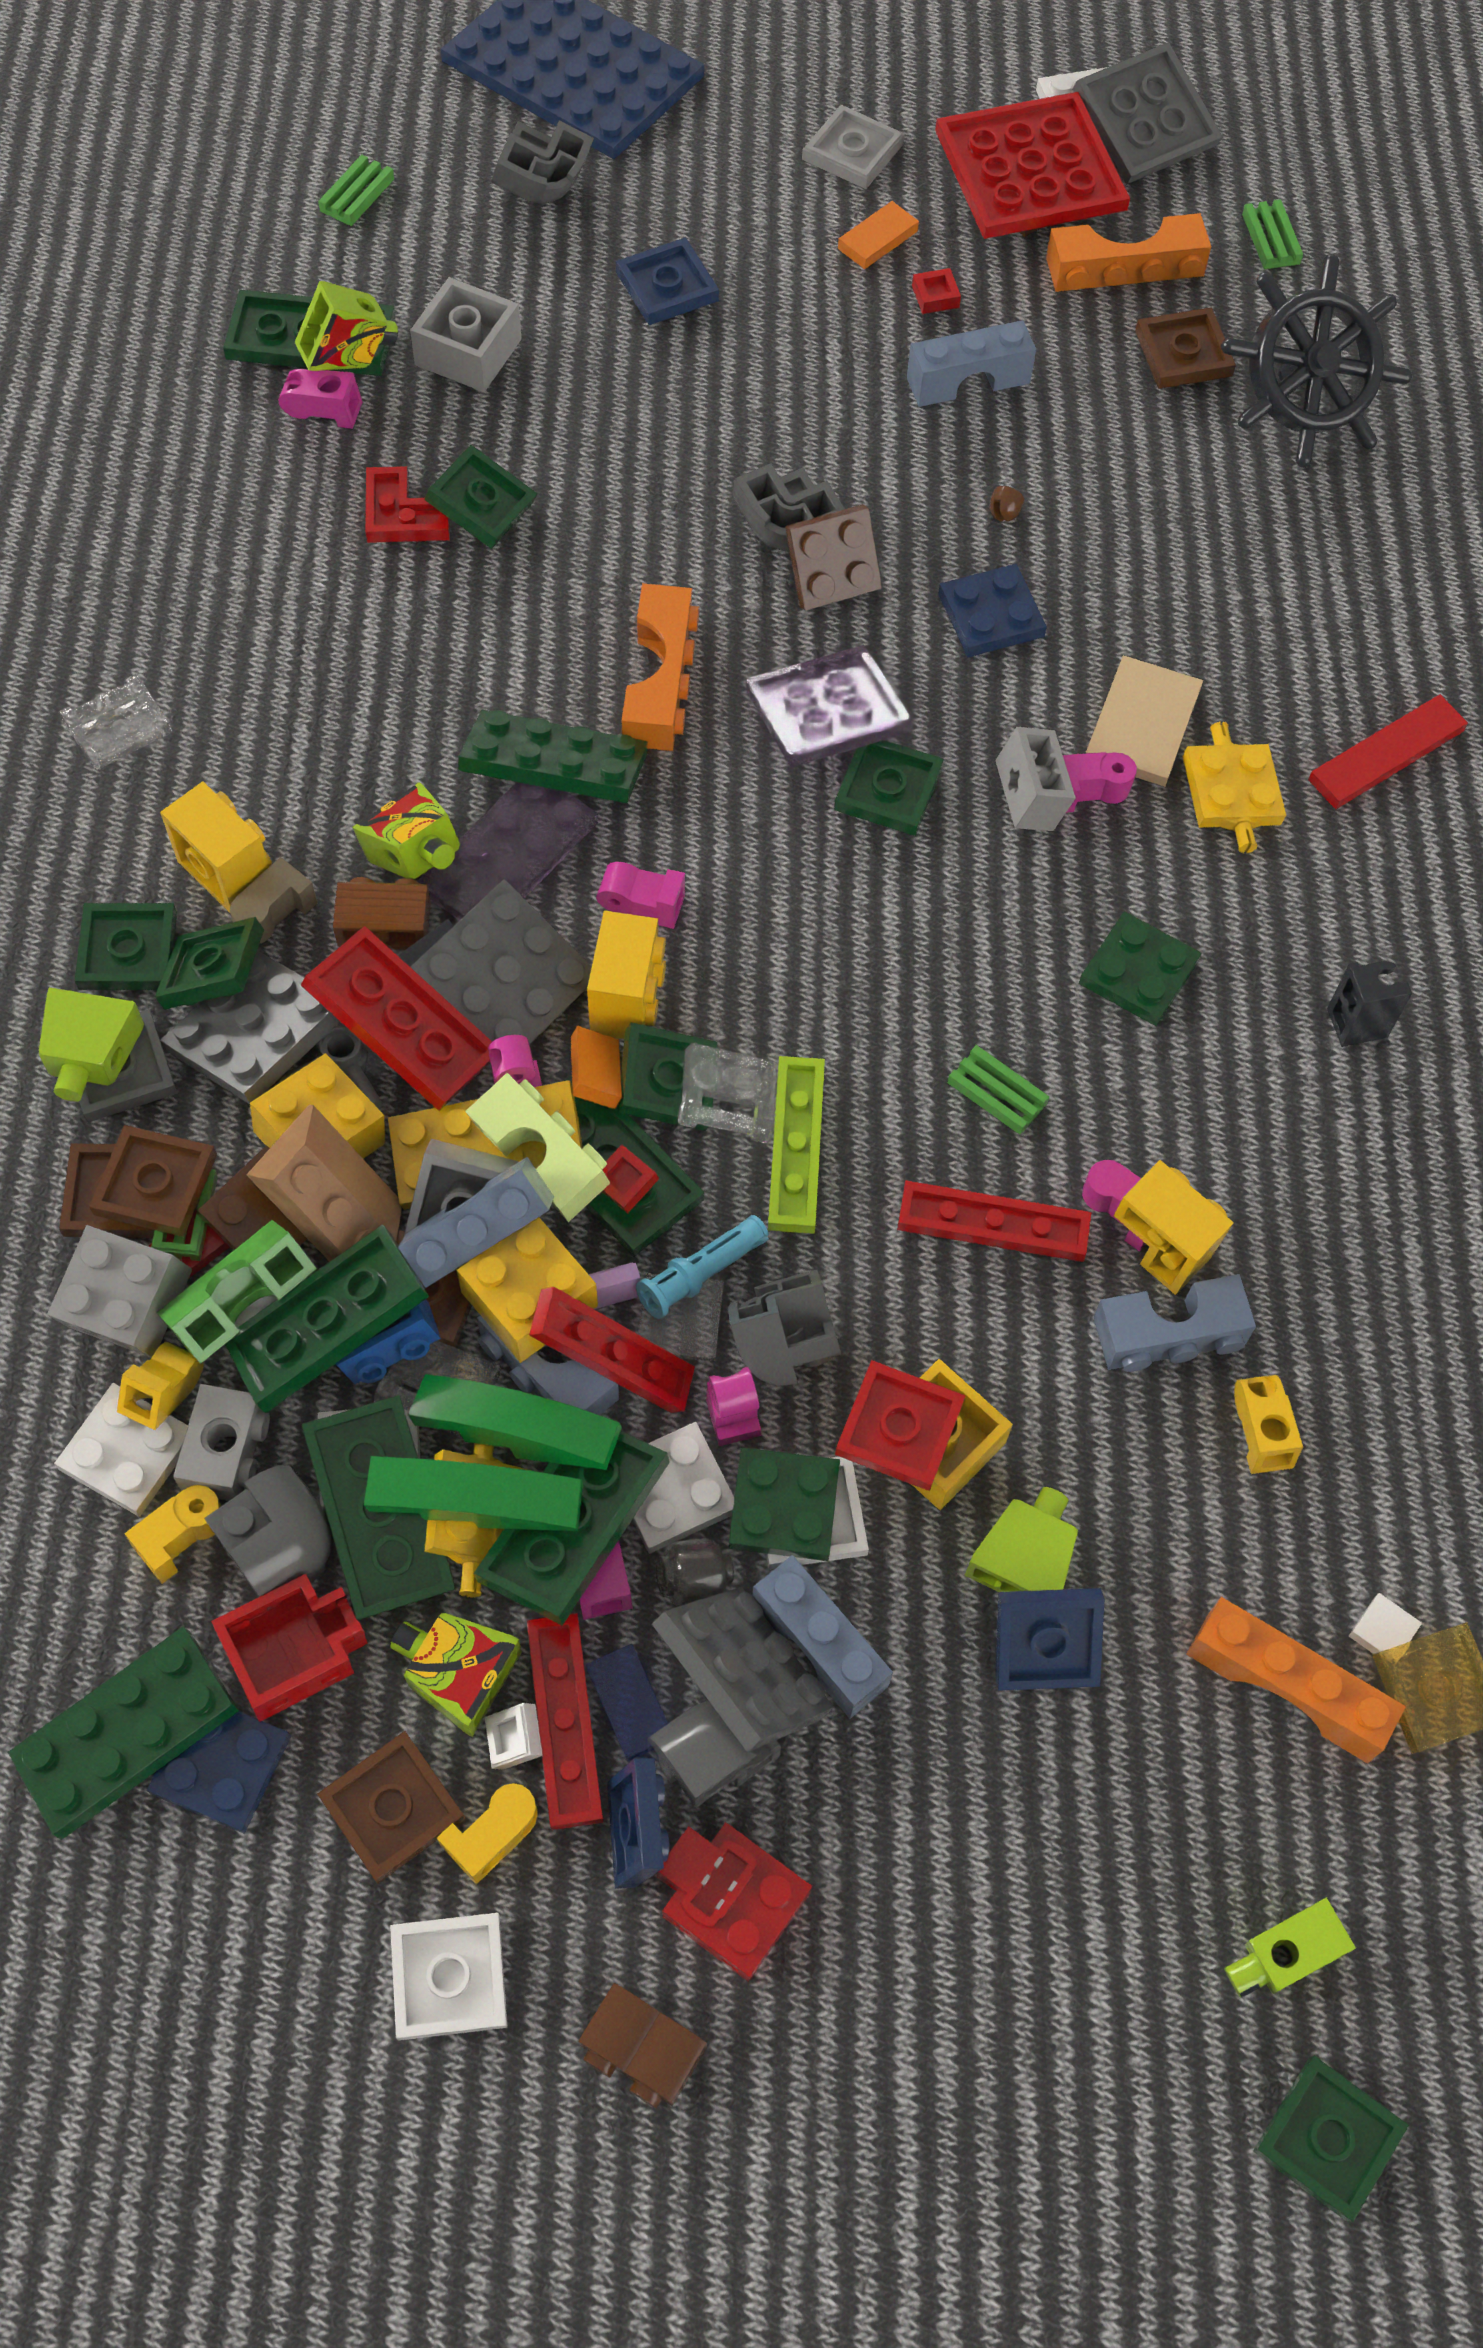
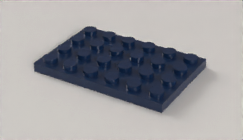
[441,0,704,159]

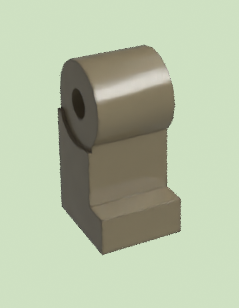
[230,857,318,943]

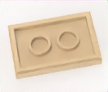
[1086,655,1203,787]

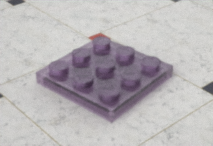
[745,645,912,767]

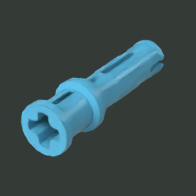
[636,1215,769,1319]

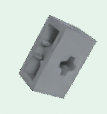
[995,727,1076,831]

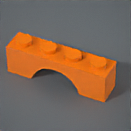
[1046,213,1211,292]
[622,583,699,751]
[1186,1597,1406,1764]

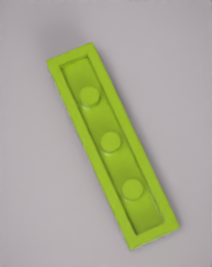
[768,1056,825,1234]

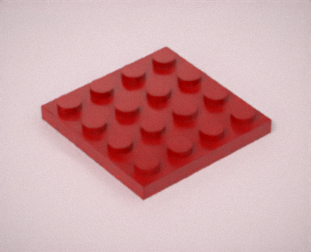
[935,92,1130,239]

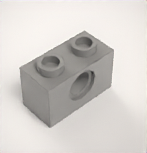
[173,1384,270,1501]

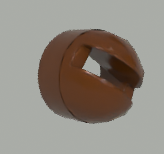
[989,486,1025,521]

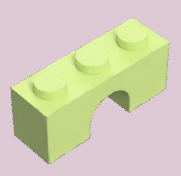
[465,1073,610,1222]

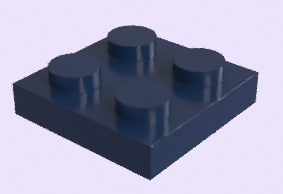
[616,237,719,325]
[938,564,1047,657]
[996,1588,1105,1691]
[147,1711,291,1834]
[607,1758,669,1889]

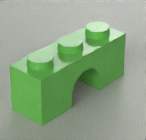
[157,1220,317,1364]

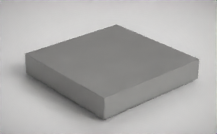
[802,105,905,189]

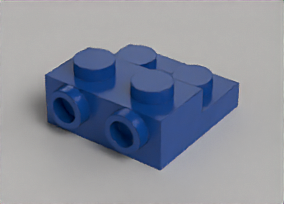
[336,1299,441,1384]

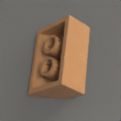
[247,1104,402,1262]

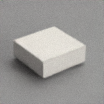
[1349,1593,1422,1667]
[485,1703,543,1770]

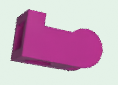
[278,369,363,429]
[1063,752,1137,813]
[596,862,685,929]
[488,1035,542,1087]
[1082,1160,1146,1252]
[706,1367,761,1446]
[579,1541,633,1620]

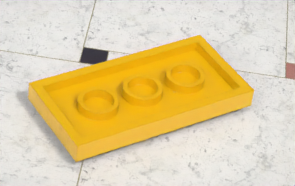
[388,1080,583,1210]

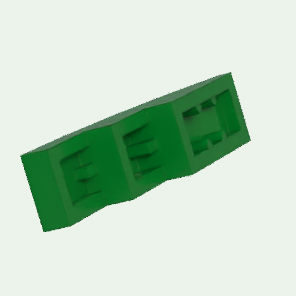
[408,1374,622,1470]
[364,1456,583,1531]

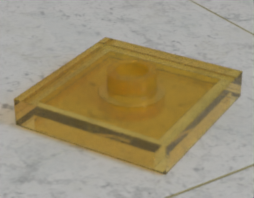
[1372,1622,1483,1754]

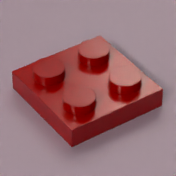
[835,1360,966,1491]

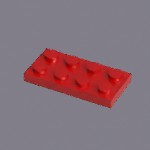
[301,926,492,1111]

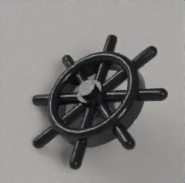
[1221,254,1413,468]

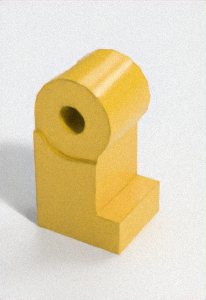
[117,1342,204,1430]
[1234,1375,1303,1474]
[124,1485,221,1584]
[437,1783,538,1885]

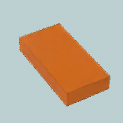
[838,201,919,270]
[571,1026,622,1109]

